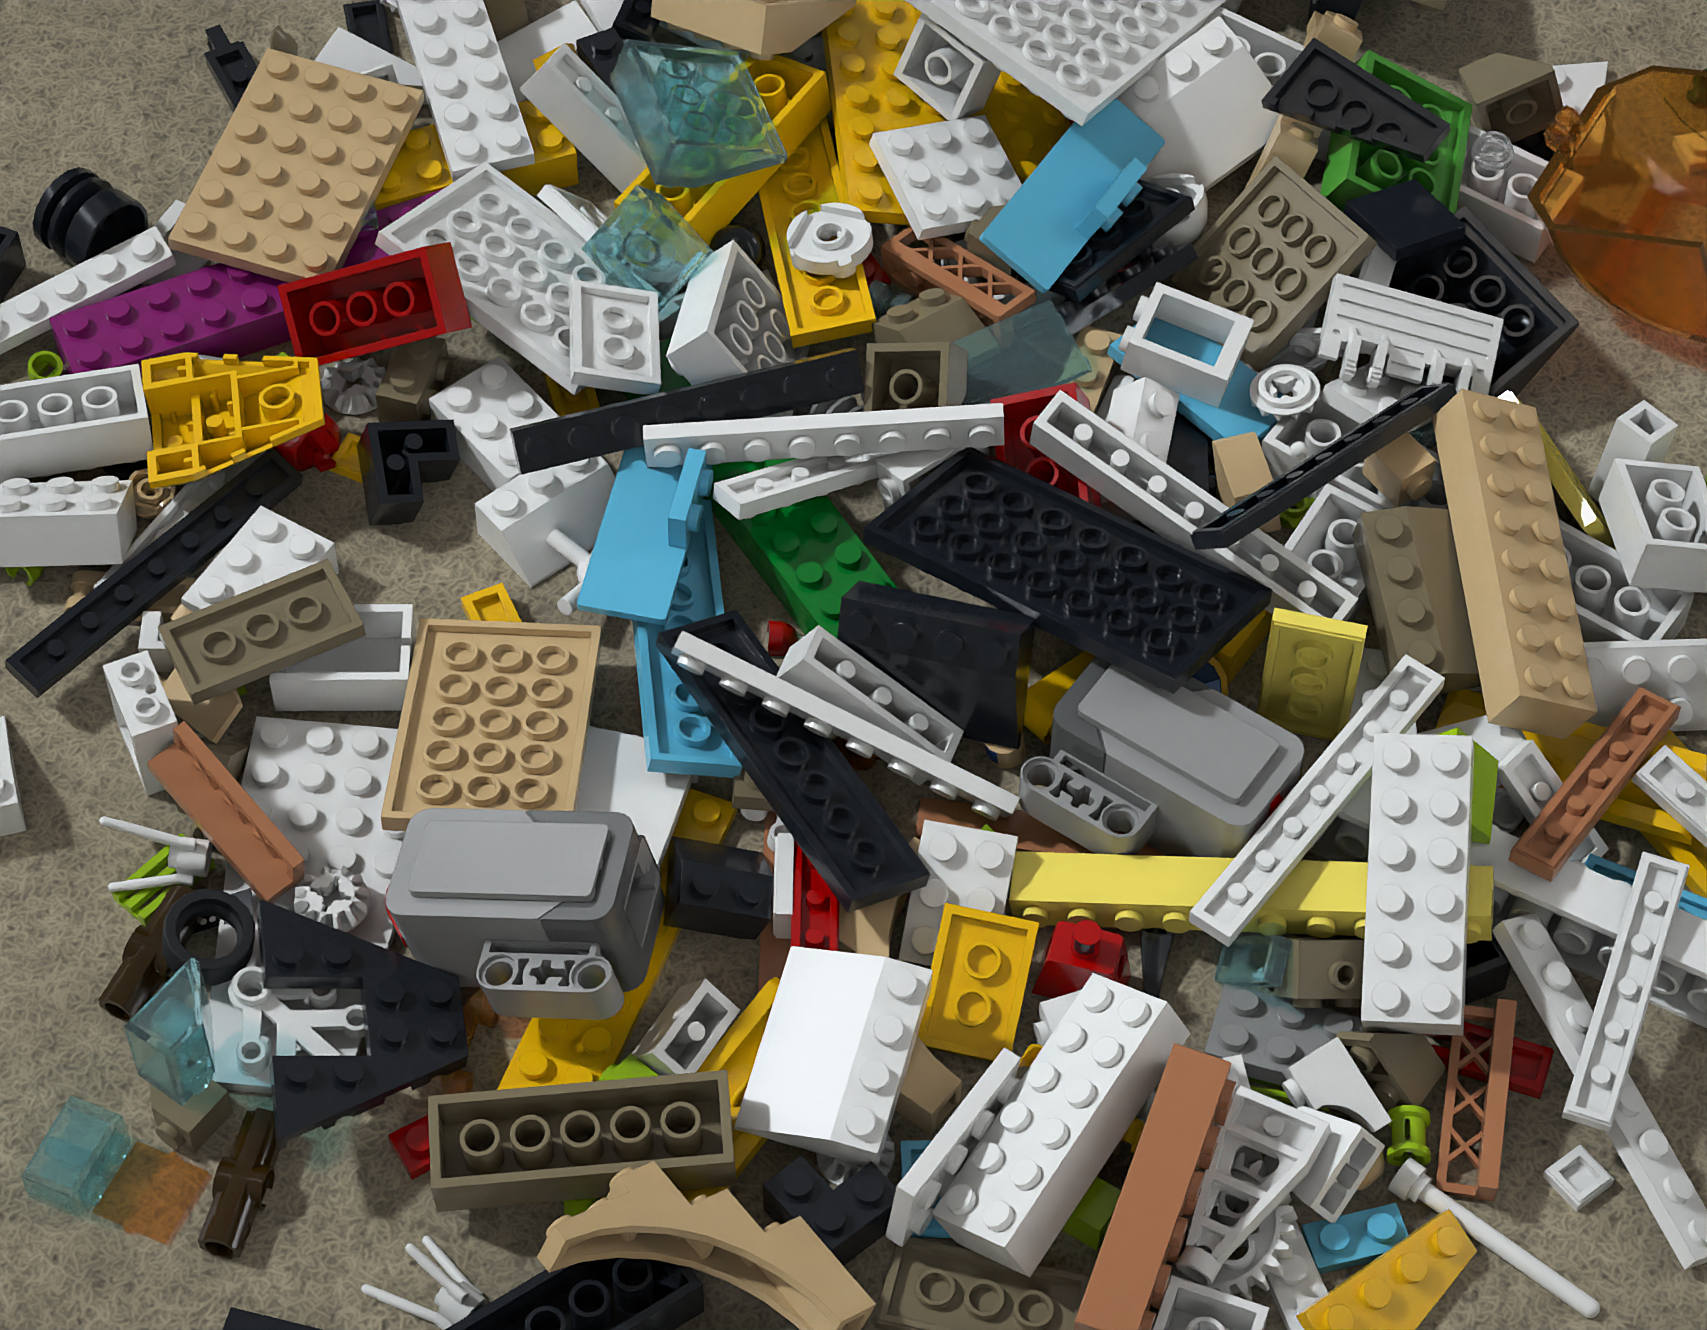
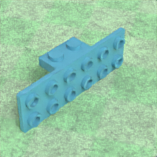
[979,98,1165,294]
[577,396,713,625]

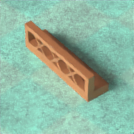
[880,225,1037,350]
[147,721,305,903]
[1435,998,1517,1202]

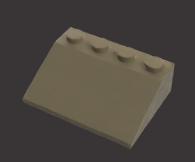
[1352,506,1481,693]

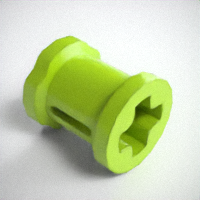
[1386,1105,1431,1166]

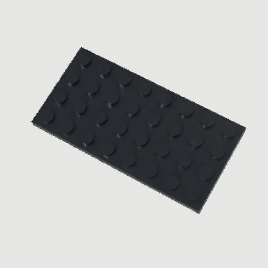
[863,447,1273,694]

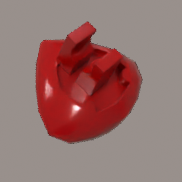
[273,412,342,473]

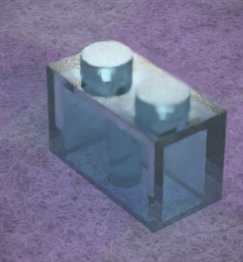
[21,1095,130,1218]

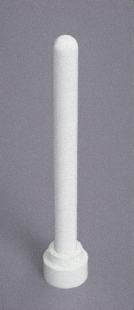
[1388,1157,1600,1318]

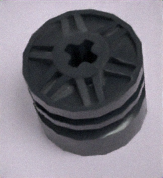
[32,167,148,266]

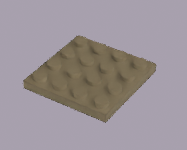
[1161,155,1378,373]

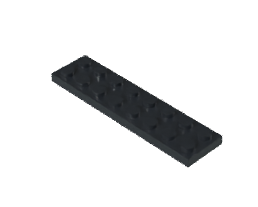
[655,610,931,913]

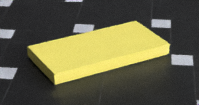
[1498,390,1616,550]
[1257,607,1368,741]

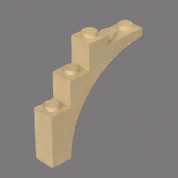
[1244,11,1363,190]
[839,836,962,1135]
[537,1161,876,1330]

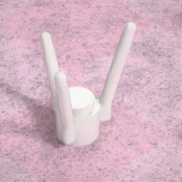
[99,816,212,892]
[361,1236,488,1330]

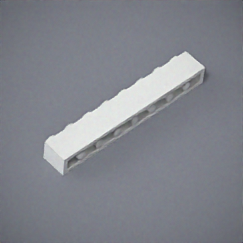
[1029,390,1359,621]

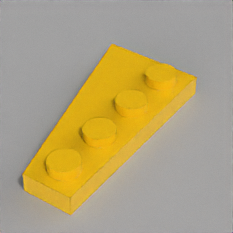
[1296,1209,1477,1330]

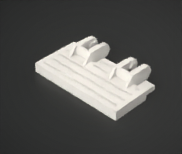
[1317,273,1504,395]

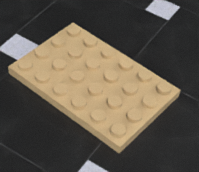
[167,48,424,282]
[381,618,602,831]

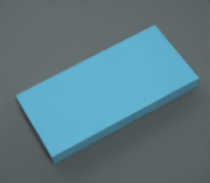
[1107,318,1284,442]

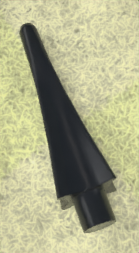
[1140,927,1174,998]

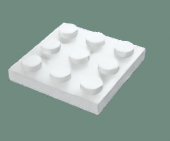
[869,115,1022,240]

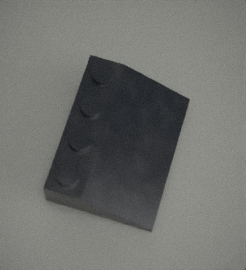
[1389,205,1580,398]
[837,580,1035,750]

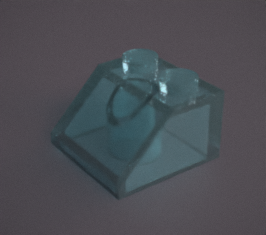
[581,185,713,314]
[124,957,215,1106]

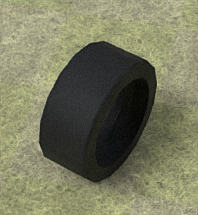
[162,889,255,986]

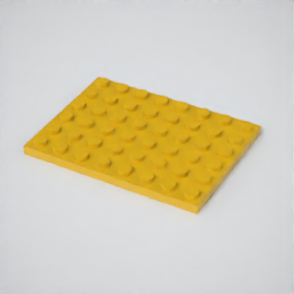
[822,0,1070,226]

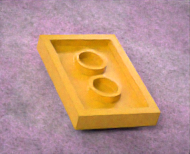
[917,903,1039,1062]

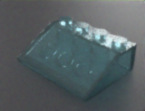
[610,39,788,188]

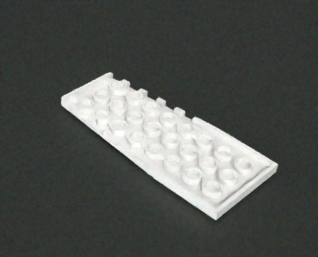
[201,716,406,1094]

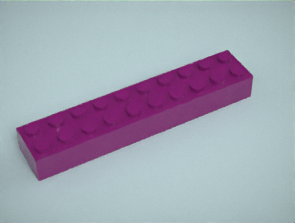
[49,189,442,385]

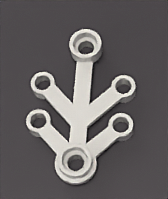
[228,966,365,1072]

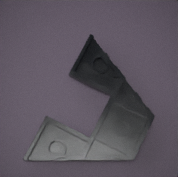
[257,900,468,1149]

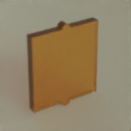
[93,1141,208,1245]

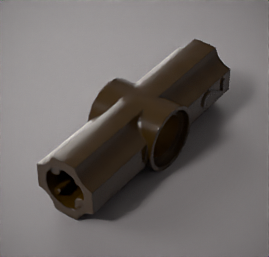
[98,885,204,1024]
[198,1108,280,1259]

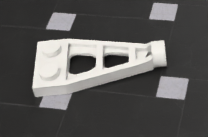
[1176,1085,1331,1286]

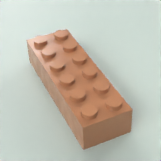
[1074,1043,1237,1330]

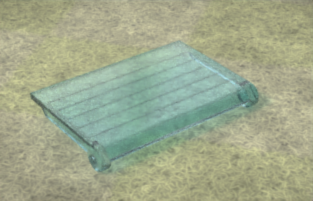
[952,299,1092,405]

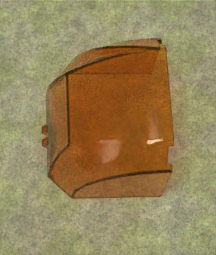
[1527,65,1707,344]

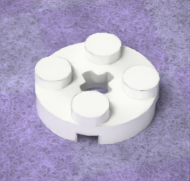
[786,203,873,278]

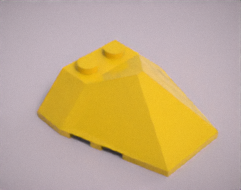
[141,352,325,489]

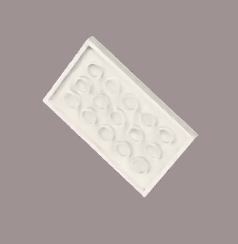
[375,161,681,395]

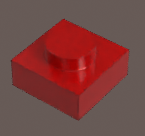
[388,1115,430,1180]

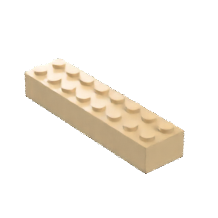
[1432,389,1597,739]

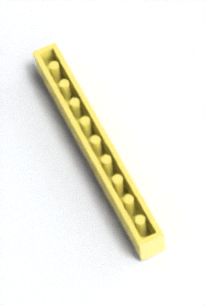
[1009,851,1494,944]

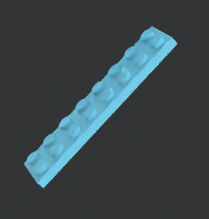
[632,499,742,778]

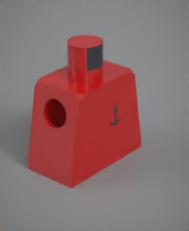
[1032,920,1131,998]

